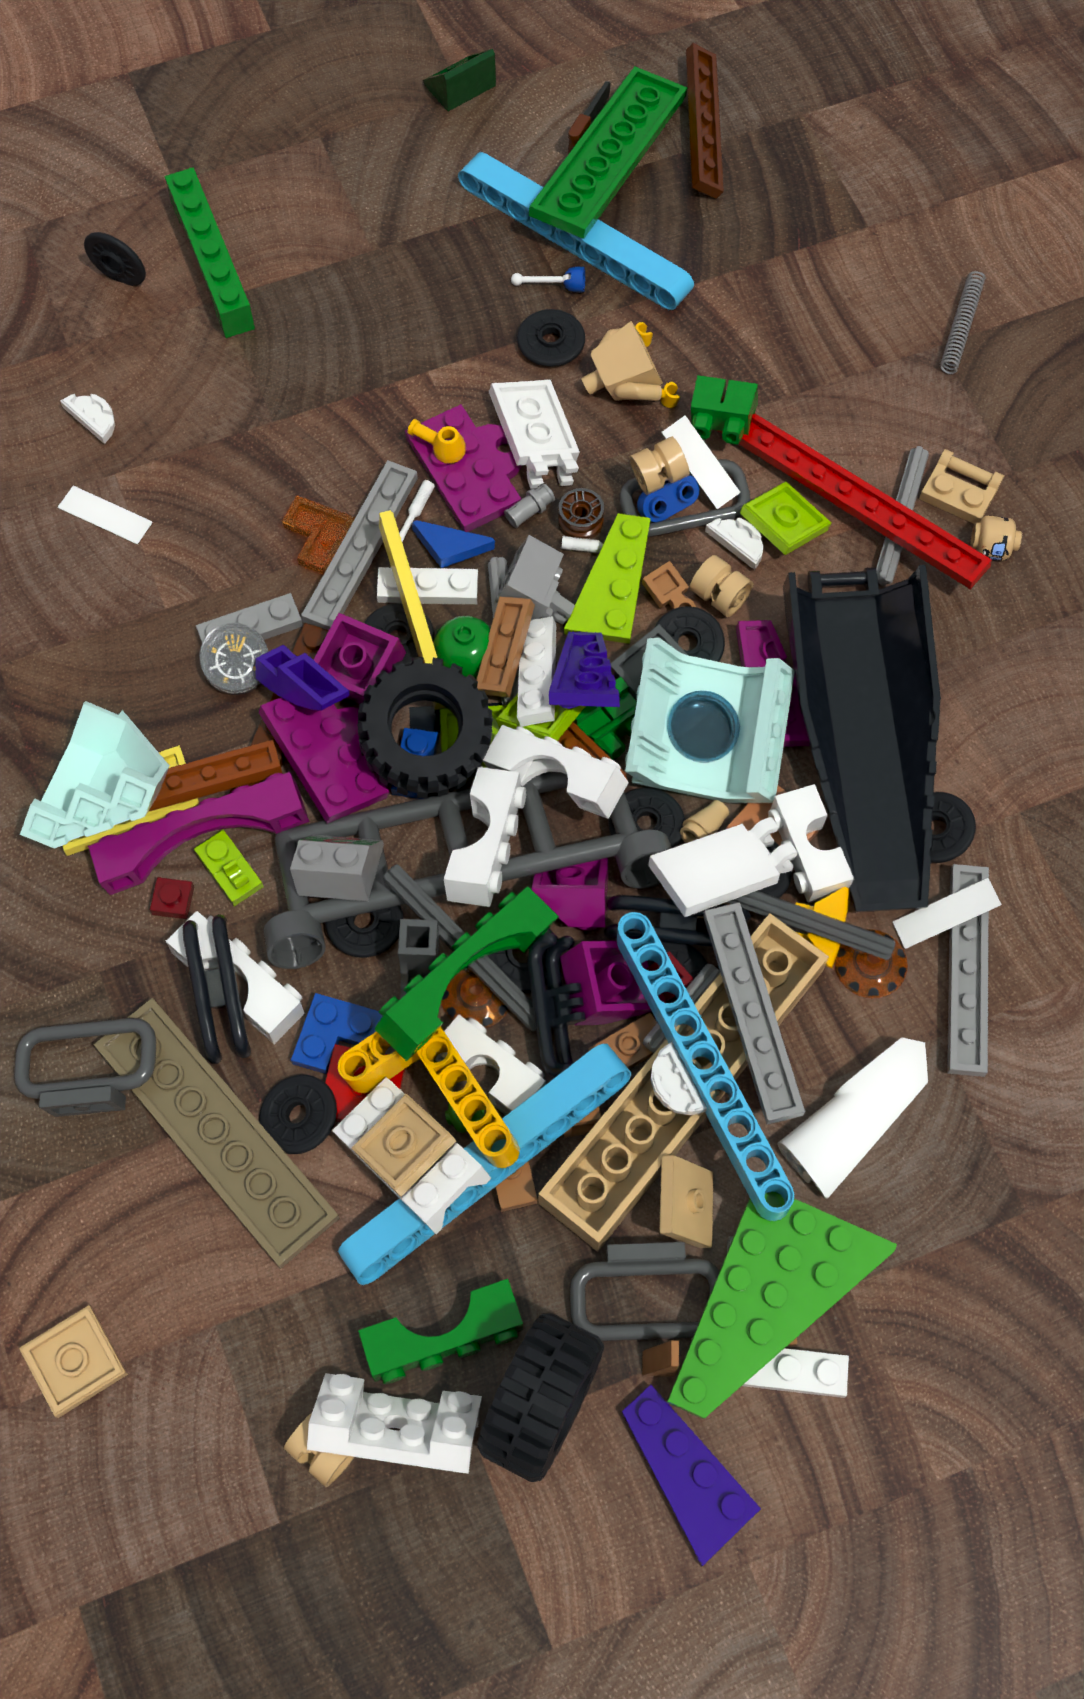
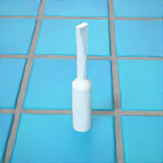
[399,480,435,542]
[561,536,603,553]

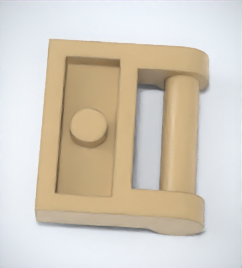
[919,449,1005,524]

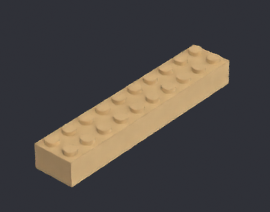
[538,913,829,1252]

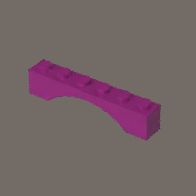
[88,772,310,895]

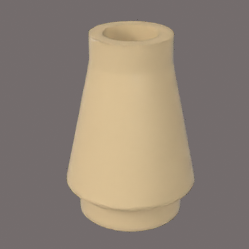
[680,800,729,843]

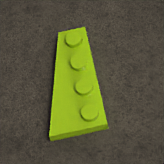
[564,513,650,644]

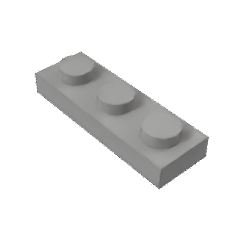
[196,593,303,646]

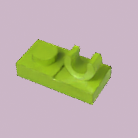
[194,830,264,906]

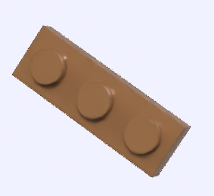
[476,596,535,698]

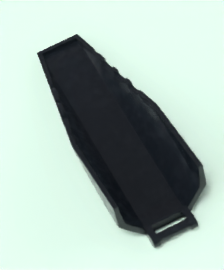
[783,565,941,913]

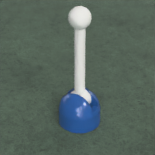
[511,267,585,292]

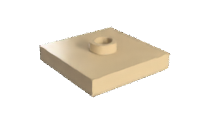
[351,1094,456,1197]
[660,1155,713,1248]
[19,1305,128,1418]

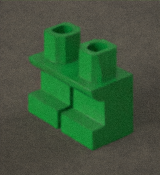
[691,375,758,444]
[573,677,637,761]

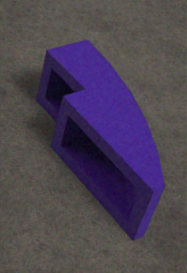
[255,645,349,711]

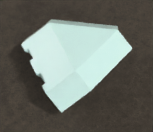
[20,701,170,848]

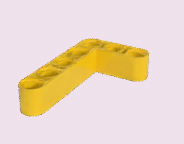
[338,1026,520,1168]

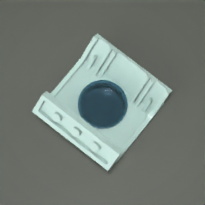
[625,638,795,803]

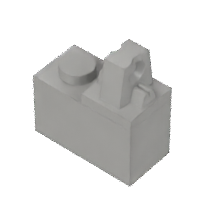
[495,535,575,624]

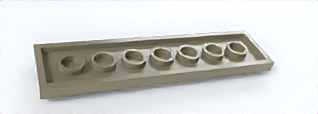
[93,998,340,1269]

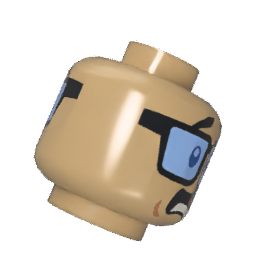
[970,516,1022,561]

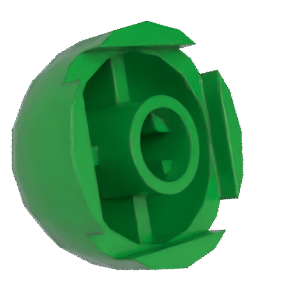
[433,616,491,679]

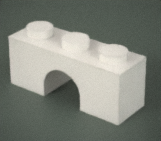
[768,784,854,904]
[435,1014,546,1115]

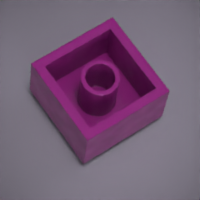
[314,612,406,704]

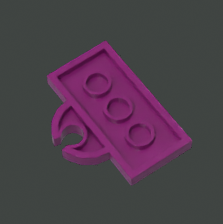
[405,404,522,532]
[258,698,389,824]

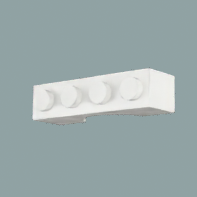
[483,725,629,819]
[444,767,526,907]
[166,911,305,1044]

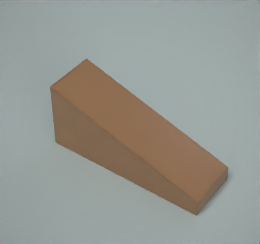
[642,1340,679,1377]

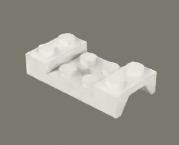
[332,1077,492,1235]
[307,1373,482,1474]

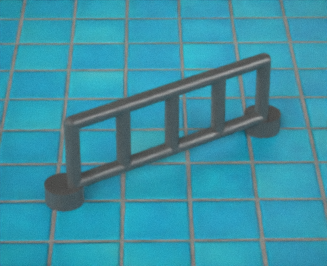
[263,772,672,969]

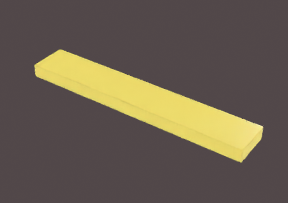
[379,510,446,710]

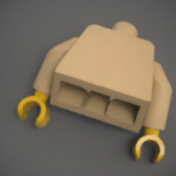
[581,321,680,408]

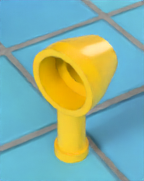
[407,419,466,464]

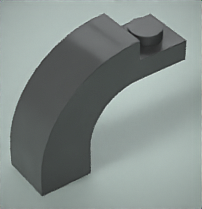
[398,919,440,999]

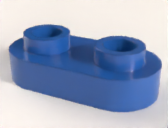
[637,475,699,522]

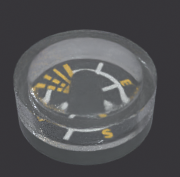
[199,623,268,695]

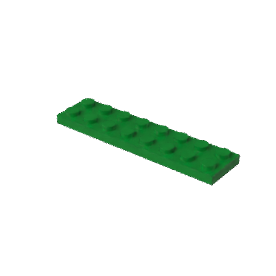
[529,66,687,239]

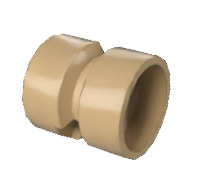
[629,436,690,495]
[690,555,753,617]
[284,1413,354,1487]

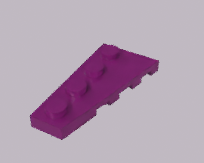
[736,620,810,747]

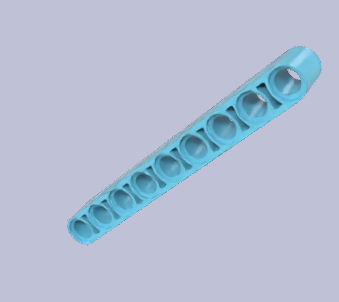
[458,152,694,310]
[617,912,795,1221]
[338,1044,631,1285]

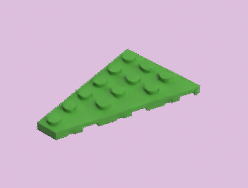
[666,1192,897,1419]

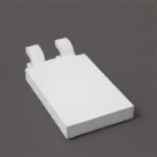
[489,380,580,489]
[648,817,798,917]

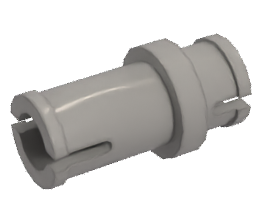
[504,483,555,528]

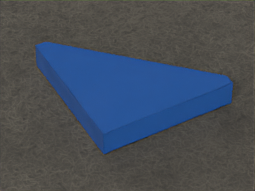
[412,520,495,568]

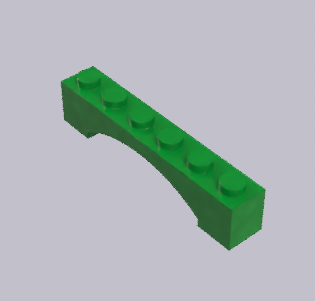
[164,167,255,338]
[374,886,559,1061]

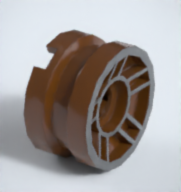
[558,488,604,539]

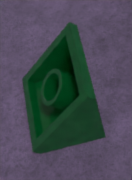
[422,48,496,112]

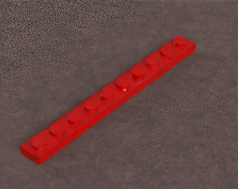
[716,413,992,590]

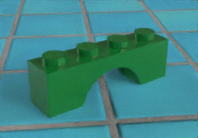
[358,1279,523,1384]

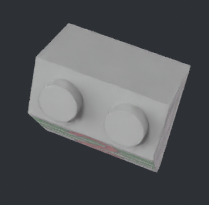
[290,835,384,901]

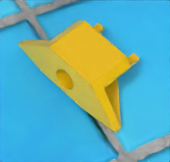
[796,887,849,968]

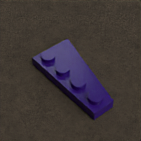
[549,632,620,709]
[621,1385,761,1567]

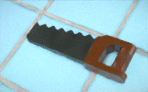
[568,81,611,154]

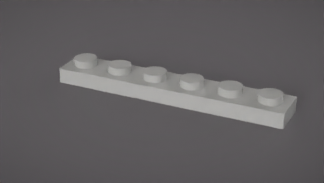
[301,460,418,630]
[947,864,989,1077]
[703,902,805,1125]

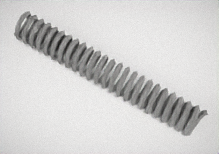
[940,271,986,374]

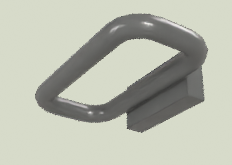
[619,443,751,537]
[14,1018,156,1117]
[570,1242,719,1341]

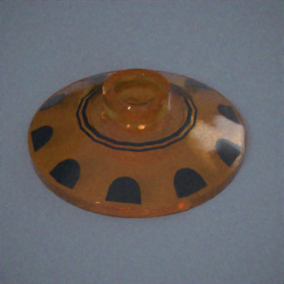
[835,929,908,999]
[441,967,509,1029]

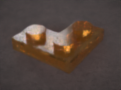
[282,495,356,574]

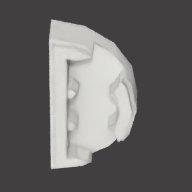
[60,394,115,444]
[705,518,763,570]
[651,1042,707,1115]

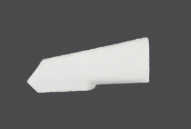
[778,1037,928,1199]

